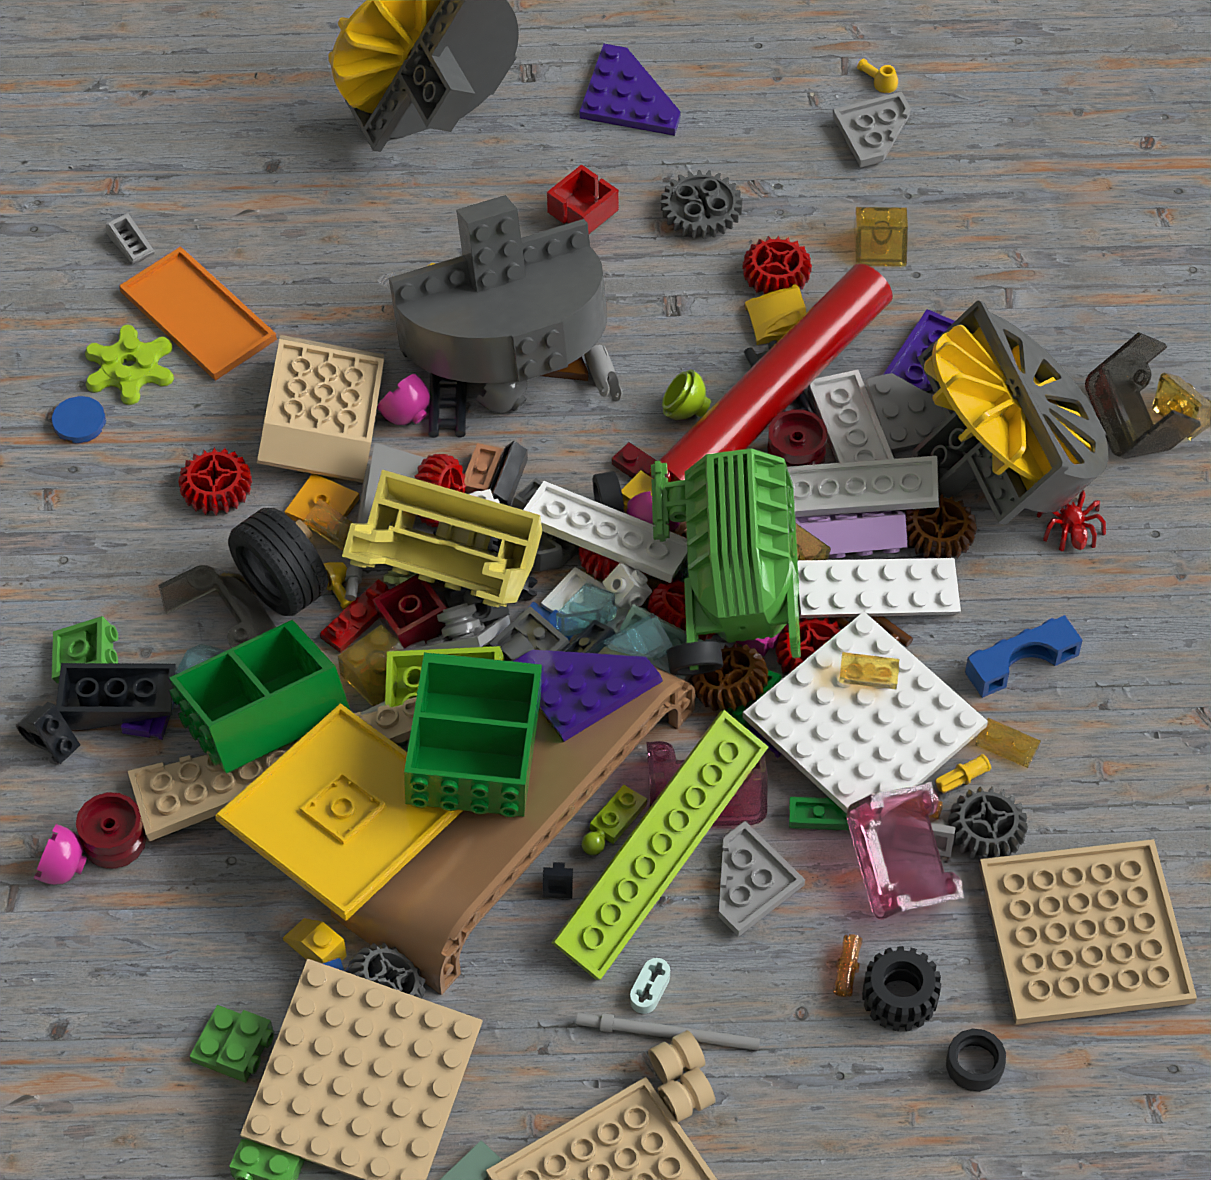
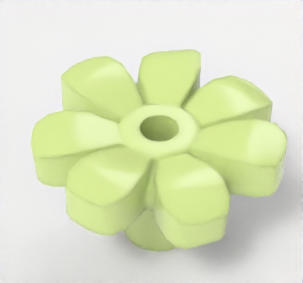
[383,571,418,586]

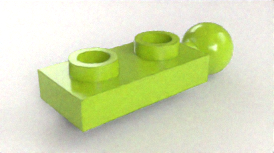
[581,784,647,855]

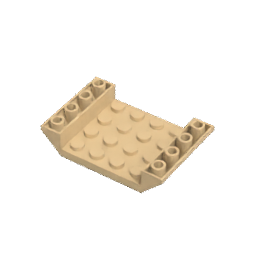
[257,335,384,483]

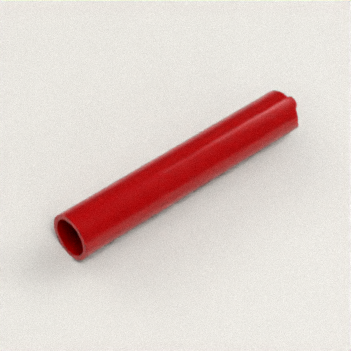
[649,263,893,482]

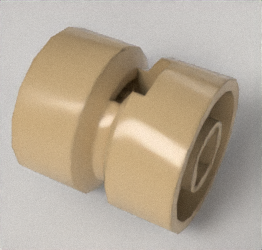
[648,1030,705,1084]
[658,1067,715,1122]

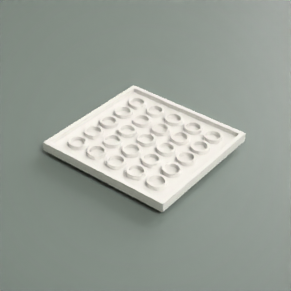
[743,612,988,832]

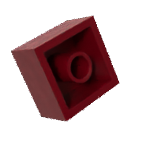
[372,574,447,650]

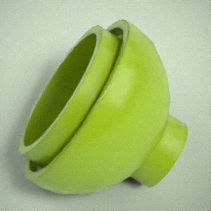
[662,369,711,420]

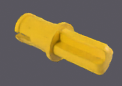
[935,754,991,794]

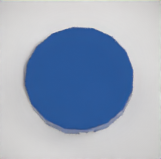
[52,396,106,443]

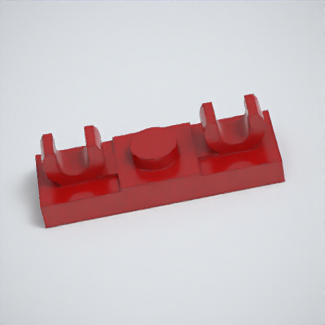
[320,579,390,653]

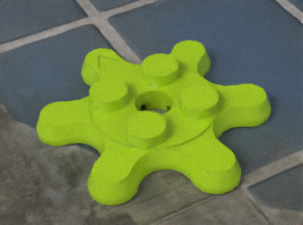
[85,325,174,405]

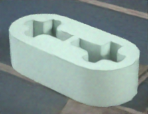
[630,958,670,1014]

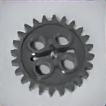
[661,170,743,239]

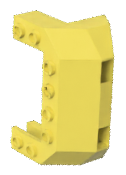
[342,470,542,608]

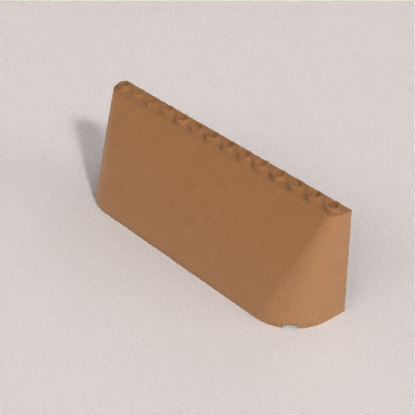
[330,632,695,995]

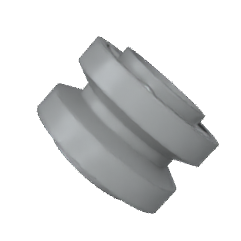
[437,603,481,637]

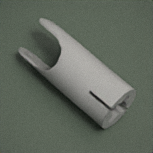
[584,345,622,401]

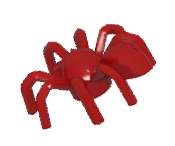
[1037,490,1106,551]

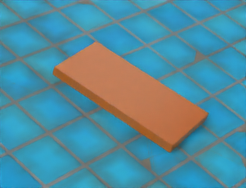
[119,246,277,381]

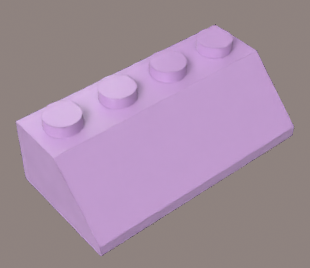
[795,510,907,561]

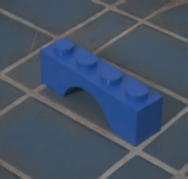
[965,615,1083,698]

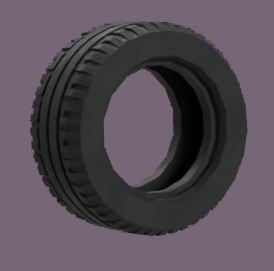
[228,508,328,616]

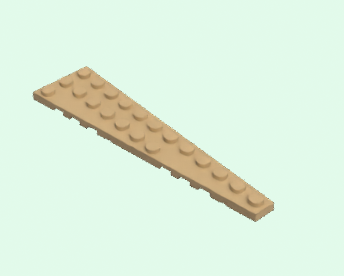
[128,697,416,841]

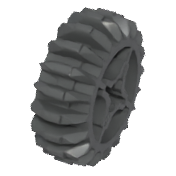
[948,786,1028,859]
[346,943,426,999]

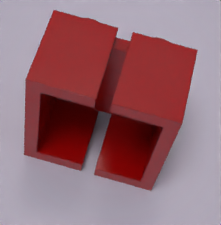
[547,164,619,234]

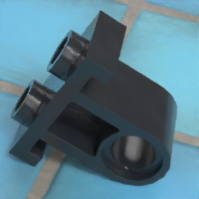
[16,702,81,764]

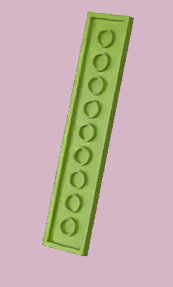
[551,710,768,980]

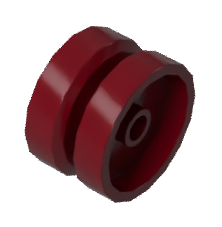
[767,409,827,467]
[76,792,147,869]

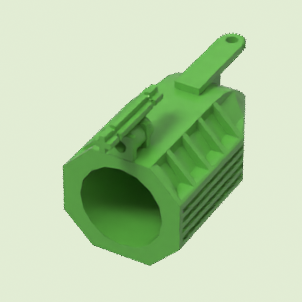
[651,448,801,670]

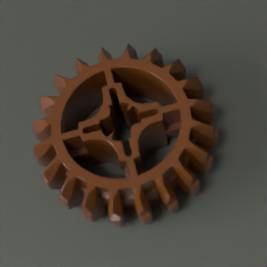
[905,493,977,559]
[692,643,769,711]

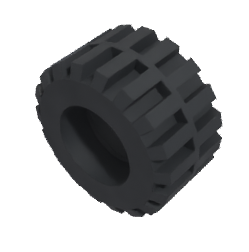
[862,946,941,1031]

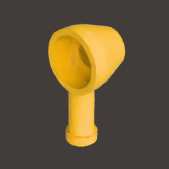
[857,58,898,93]
[324,562,353,610]

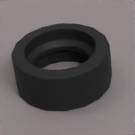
[592,471,625,513]
[667,641,723,676]
[946,1028,1006,1092]

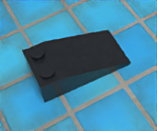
[56,663,176,730]

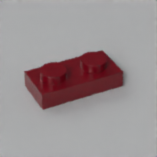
[612,442,657,479]

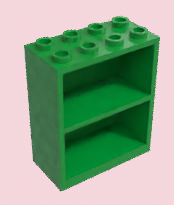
[169,619,351,774]
[404,652,542,817]

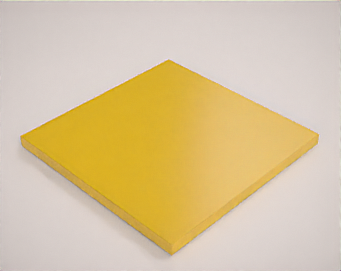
[215,703,463,921]

